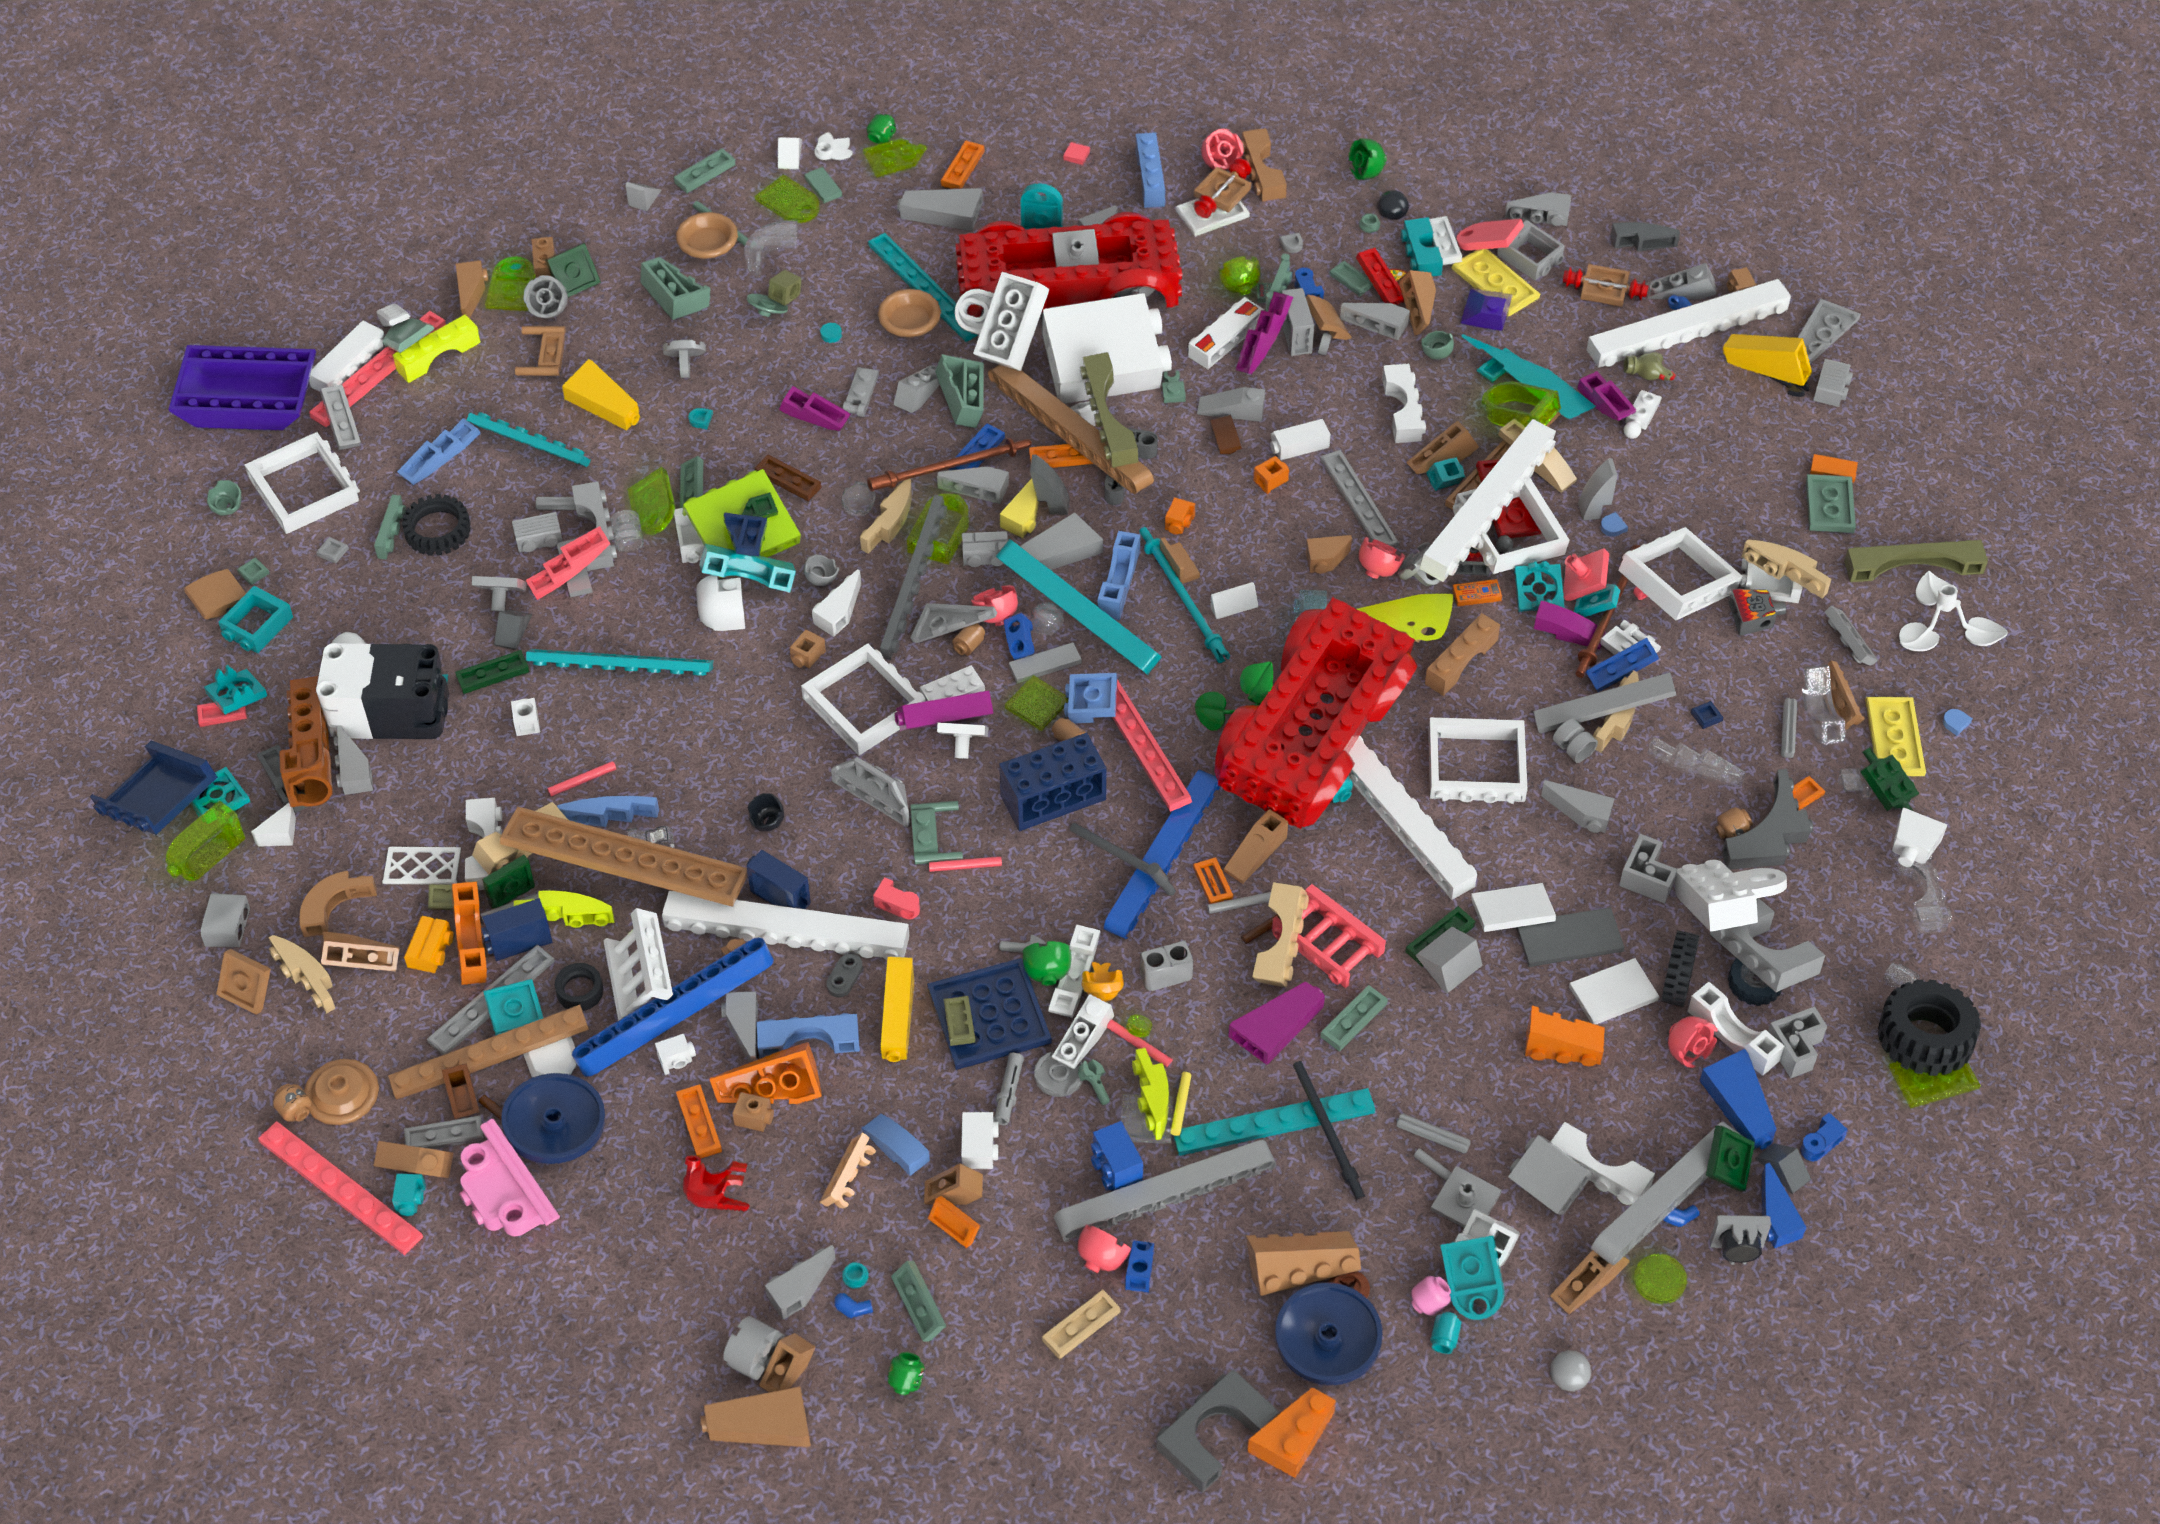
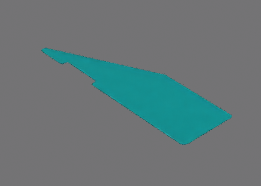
[1461,334,1596,419]

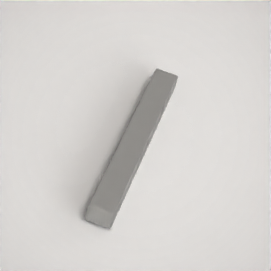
[1591,1121,1741,1266]
[1054,1140,1276,1242]

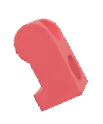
[873,877,920,919]

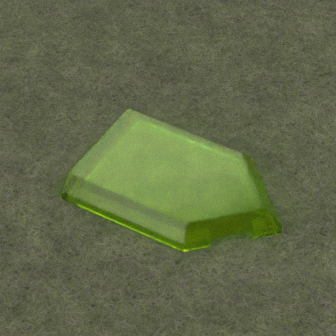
[863,138,927,178]

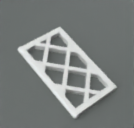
[382,847,461,884]

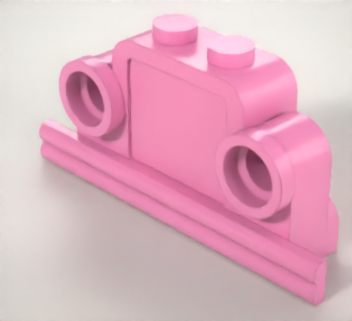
[459,1119,560,1236]

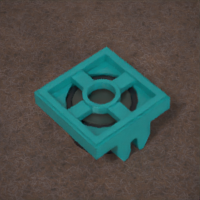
[191,767,250,825]

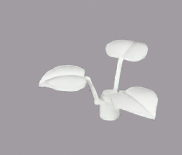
[1899,571,2008,651]

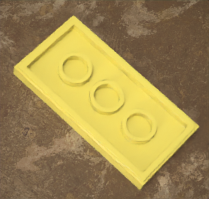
[1452,249,1540,317]
[1865,697,1926,776]

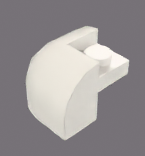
[696,575,745,631]
[1455,1209,1520,1267]

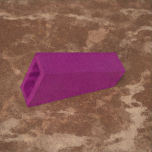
[895,691,994,731]
[1228,981,1325,1065]

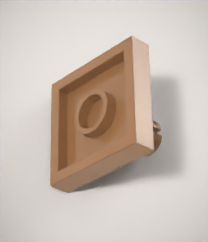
[216,949,271,1015]

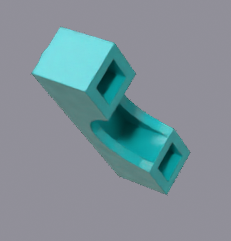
[699,544,796,592]

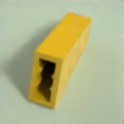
[1723,334,1812,386]
[562,359,640,431]
[881,957,915,1062]

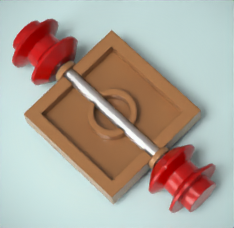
[1194,158,1252,218]
[1562,264,1649,307]

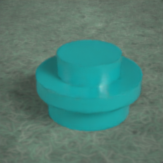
[842,1262,869,1288]

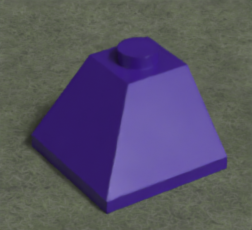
[1461,288,1512,331]

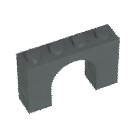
[1156,1369,1280,1493]

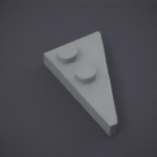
[910,603,998,643]

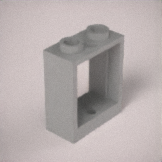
[1497,220,1565,281]
[1282,288,1314,356]

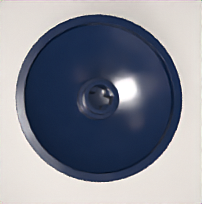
[501,1073,605,1164]
[1275,1283,1383,1385]

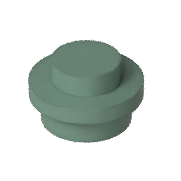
[1359,214,1380,233]

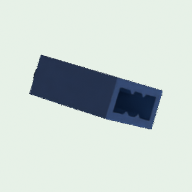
[481,898,553,961]

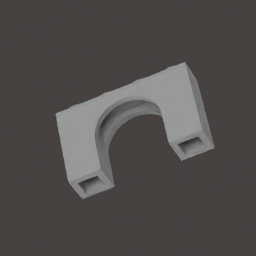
[1710,898,1825,992]

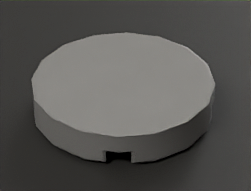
[1034,1051,1083,1097]

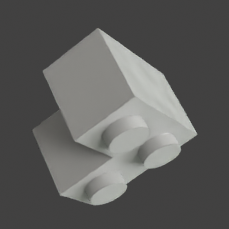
[1619,834,1677,904]
[1768,1006,1827,1079]

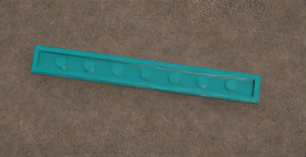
[868,233,978,342]

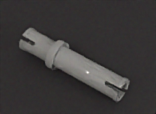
[993,1053,1024,1125]

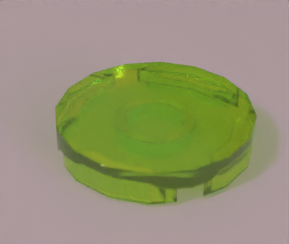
[1634,1254,1687,1304]

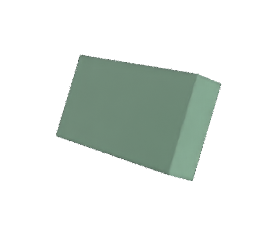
[804,167,842,203]
[1329,261,1374,296]

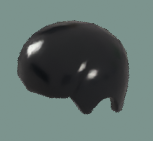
[1377,190,1409,220]
[747,793,785,832]

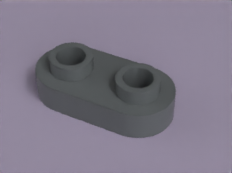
[827,954,863,998]

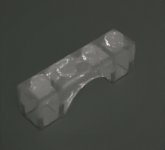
[1891,851,1952,935]

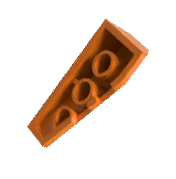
[710,1042,822,1104]

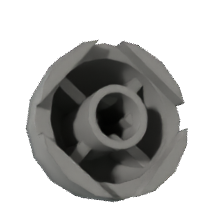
[524,275,568,319]

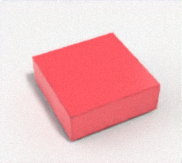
[1064,142,1090,165]

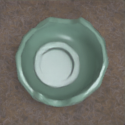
[1422,331,1454,360]
[207,480,242,516]

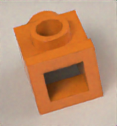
[1254,456,1289,494]
[1165,497,1195,535]

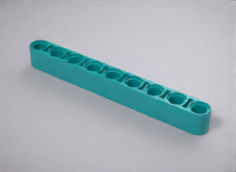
[996,539,1162,675]

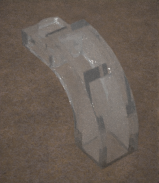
[744,220,799,279]
[1802,665,1846,745]

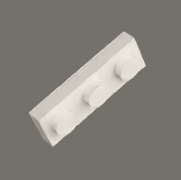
[1430,216,1462,265]

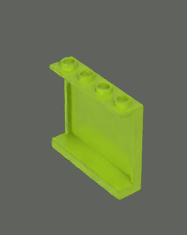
[682,469,801,579]

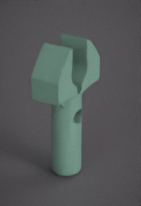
[1078,1059,1110,1105]

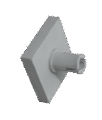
[1052,229,1099,267]
[472,576,527,611]
[1431,1166,1502,1228]

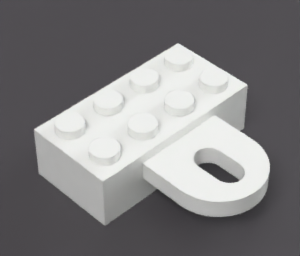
[955,272,1049,371]
[1675,860,1787,932]

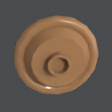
[676,212,738,259]
[877,289,941,338]
[304,1059,379,1125]

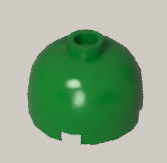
[1348,138,1387,180]
[1022,941,1072,986]

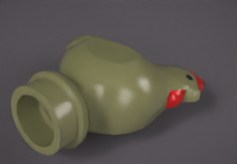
[1623,352,1676,381]

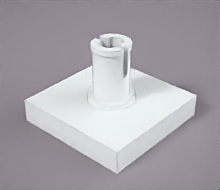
[937,723,989,759]

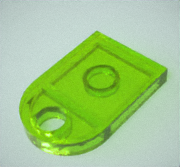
[755,174,820,223]
[485,256,536,311]
[627,467,675,535]

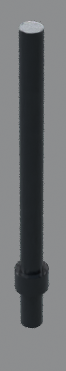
[1293,1061,1365,1200]

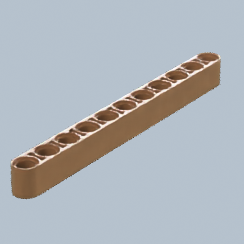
[988,365,1154,494]

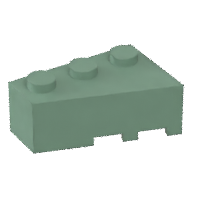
[640,257,710,320]
[935,355,984,428]

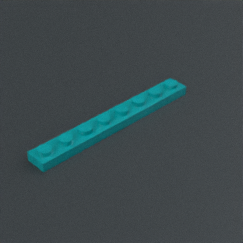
[526,649,714,676]
[1173,1088,1376,1156]

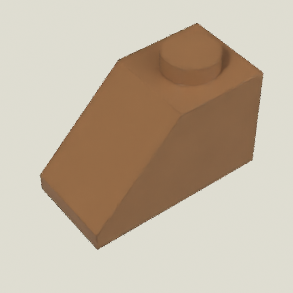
[1306,535,1352,574]
[924,1164,983,1205]
[759,1333,816,1393]

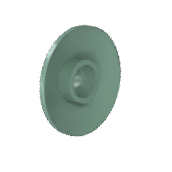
[747,294,788,317]

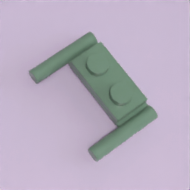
[1265,254,1293,312]
[910,801,963,865]

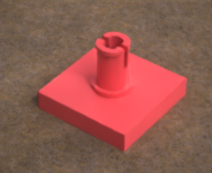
[1563,548,1609,601]

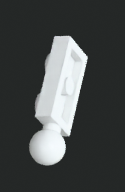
[1624,390,1662,439]

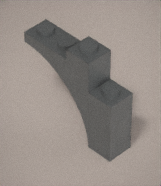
[1721,769,1813,869]

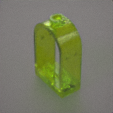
[1482,381,1561,427]
[907,493,969,565]
[166,800,246,881]

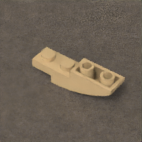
[1498,418,1577,493]
[860,479,912,554]
[1742,540,1831,598]
[1593,670,1639,753]
[269,935,335,1014]

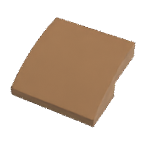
[1306,294,1351,340]
[184,569,246,620]

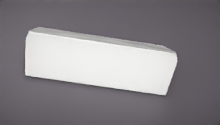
[1210,582,1258,619]

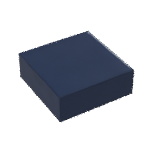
[1690,701,1723,729]

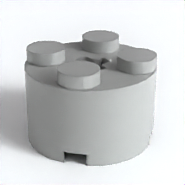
[723,1316,784,1380]

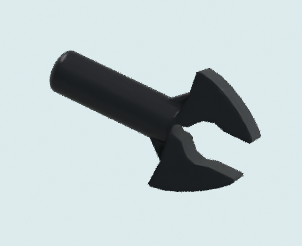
[1770,377,1809,397]

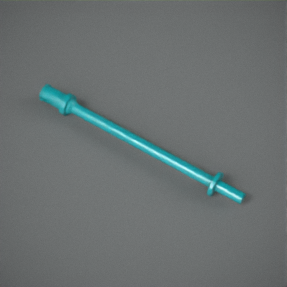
[1139,527,1230,663]

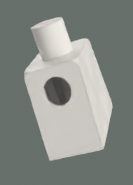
[1892,808,1947,867]

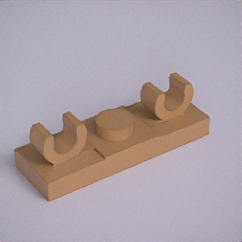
[1817,661,1865,730]

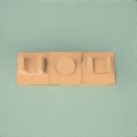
[820,1133,876,1208]

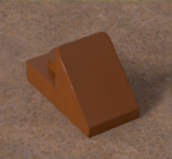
[442,1063,480,1119]

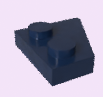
[724,513,767,557]

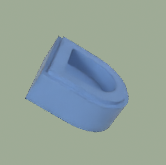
[1600,512,1628,537]
[1943,709,1973,736]

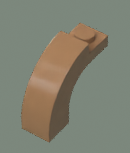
[300,871,377,937]

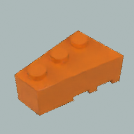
[1525,1005,1605,1066]
[1248,1388,1336,1478]

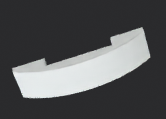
[1048,925,1100,1018]

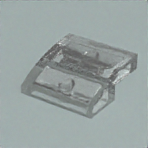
[1121,1094,1173,1144]

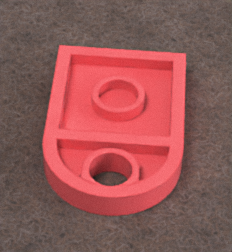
[1456,219,1524,251]

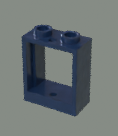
[746,850,811,909]

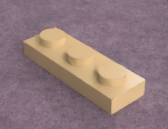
[1042,1290,1120,1360]

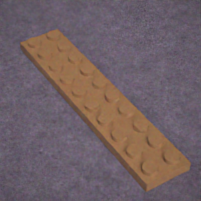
[500,807,748,907]

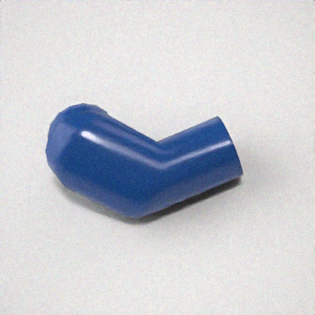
[1668,295,1692,310]
[1663,1205,1700,1227]
[834,1293,873,1318]

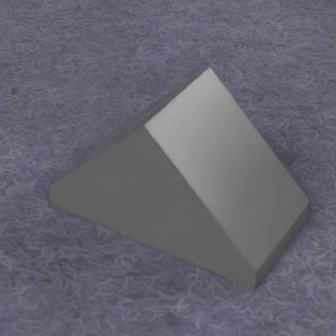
[494,609,532,650]
[1756,1143,1811,1194]

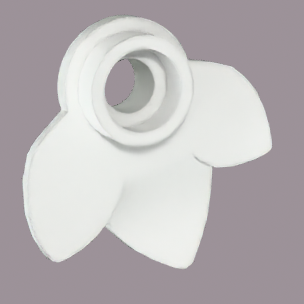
[815,133,853,160]

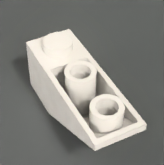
[812,569,861,637]
[1052,994,1114,1069]

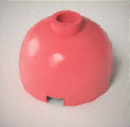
[1201,129,1243,171]
[1359,537,1405,579]
[971,585,1018,626]
[1668,1016,1717,1068]
[1078,1224,1131,1273]

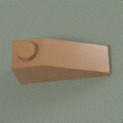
[456,260,489,319]
[1399,270,1436,335]
[1406,421,1479,475]
[320,932,399,971]
[374,1141,454,1178]
[1550,1250,1630,1314]

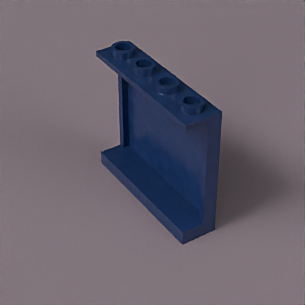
[90,740,218,835]

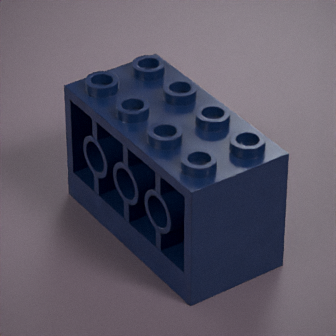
[999,733,1107,831]

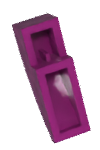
[1577,371,1636,421]
[779,386,851,431]
[1534,601,1605,650]

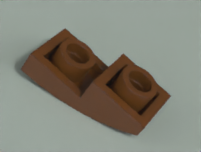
[1210,415,1242,454]

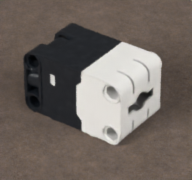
[316,643,449,739]

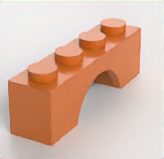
[452,882,487,985]

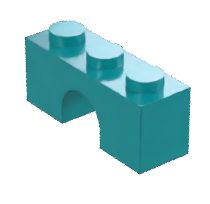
[1401,217,1443,276]

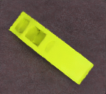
[514,891,614,928]
[1132,1048,1169,1140]

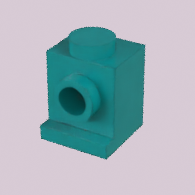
[1426,457,1465,491]
[392,1174,426,1216]

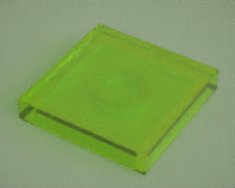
[1005,675,1069,731]

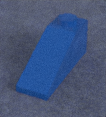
[1761,1163,1806,1248]

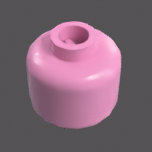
[1411,1276,1451,1316]

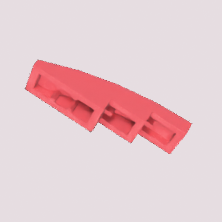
[526,526,610,600]

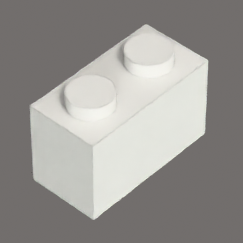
[961,1112,999,1169]

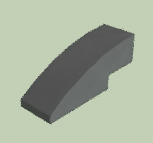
[1610,222,1680,252]
[1030,455,1070,515]
[256,745,309,813]

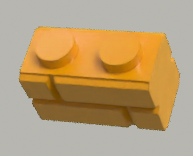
[404,916,454,973]

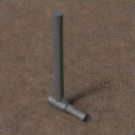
[1070,823,1176,896]

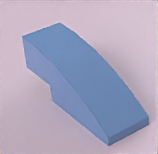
[861,1114,930,1176]

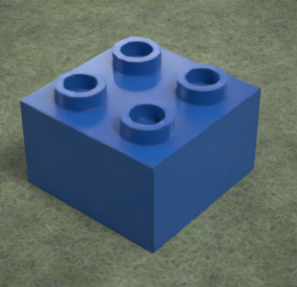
[1091,1121,1143,1192]

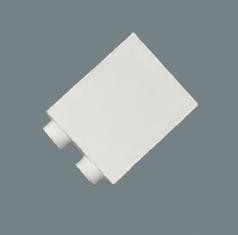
[1041,293,1172,404]

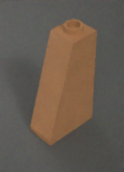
[700,1387,811,1447]

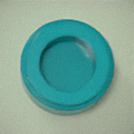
[820,323,842,343]

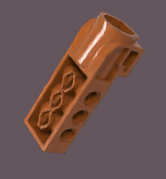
[279,676,332,807]

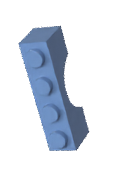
[1135,133,1165,208]
[1098,531,1140,620]
[757,1013,860,1059]

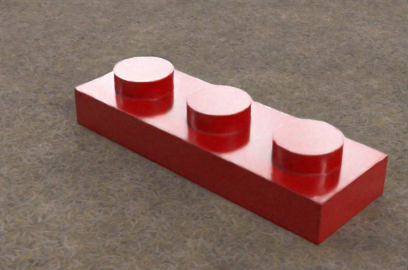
[1356,248,1404,305]

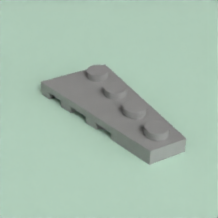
[1798,299,1861,364]

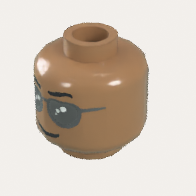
[1715,807,1753,839]
[273,1084,312,1122]

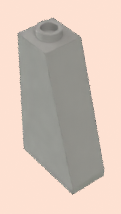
[897,188,983,231]
[1020,512,1103,570]

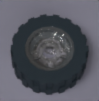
[1728,958,1782,1006]

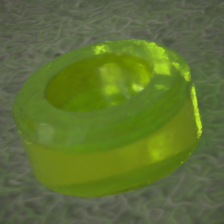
[1126,1014,1152,1037]

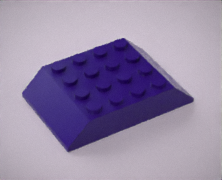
[169,345,316,430]

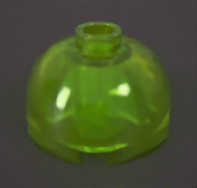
[1218,256,1261,295]

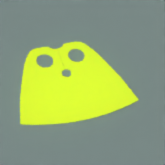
[1357,594,1453,641]

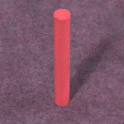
[547,761,616,797]
[929,856,1002,872]
[1107,1020,1173,1067]

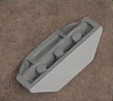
[831,757,910,827]

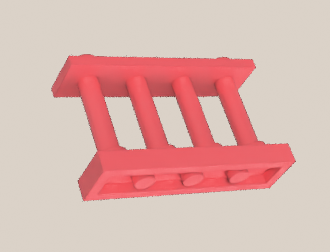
[1272,884,1386,989]

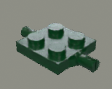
[1860,747,1920,811]

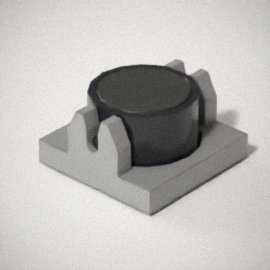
[1710,1215,1771,1265]

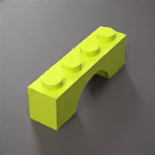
[393,315,481,383]

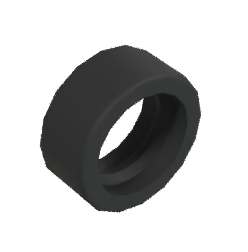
[554,963,604,1011]

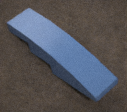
[397,418,480,485]
[557,796,659,827]

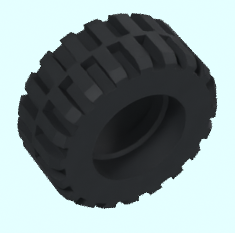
[1878,979,1981,1076]

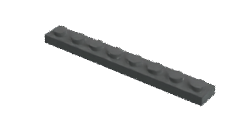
[880,495,947,660]

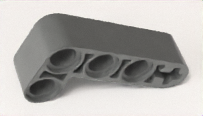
[1104,428,1158,505]

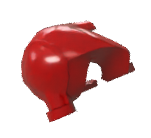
[683,1156,750,1211]

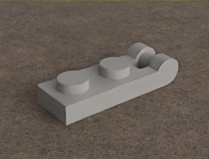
[843,367,879,417]

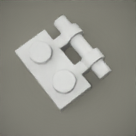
[1600,620,1661,655]

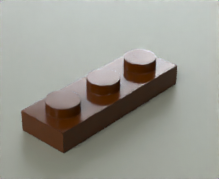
[755,455,822,502]

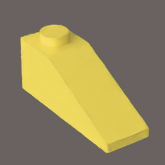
[1000,478,1039,538]

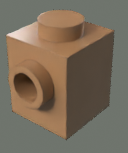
[733,1092,774,1132]

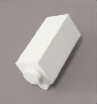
[1270,419,1330,460]

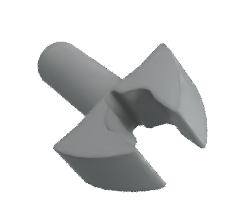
[999,935,1046,953]

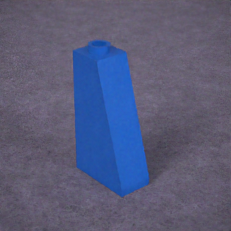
[1699,1049,1776,1150]

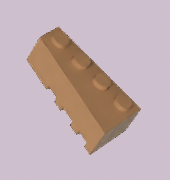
[1246,1231,1361,1296]

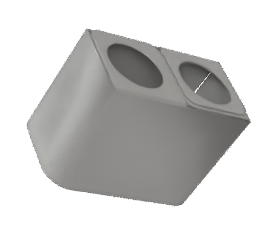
[201,893,250,947]
[1140,940,1193,991]

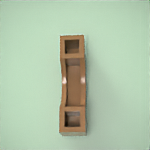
[1241,128,1287,202]
[1425,613,1500,696]

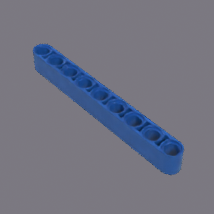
[1104,770,1220,939]
[572,938,774,1077]

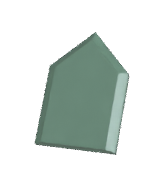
[383,318,434,353]

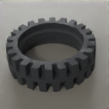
[402,494,471,556]
[1661,930,1700,1007]

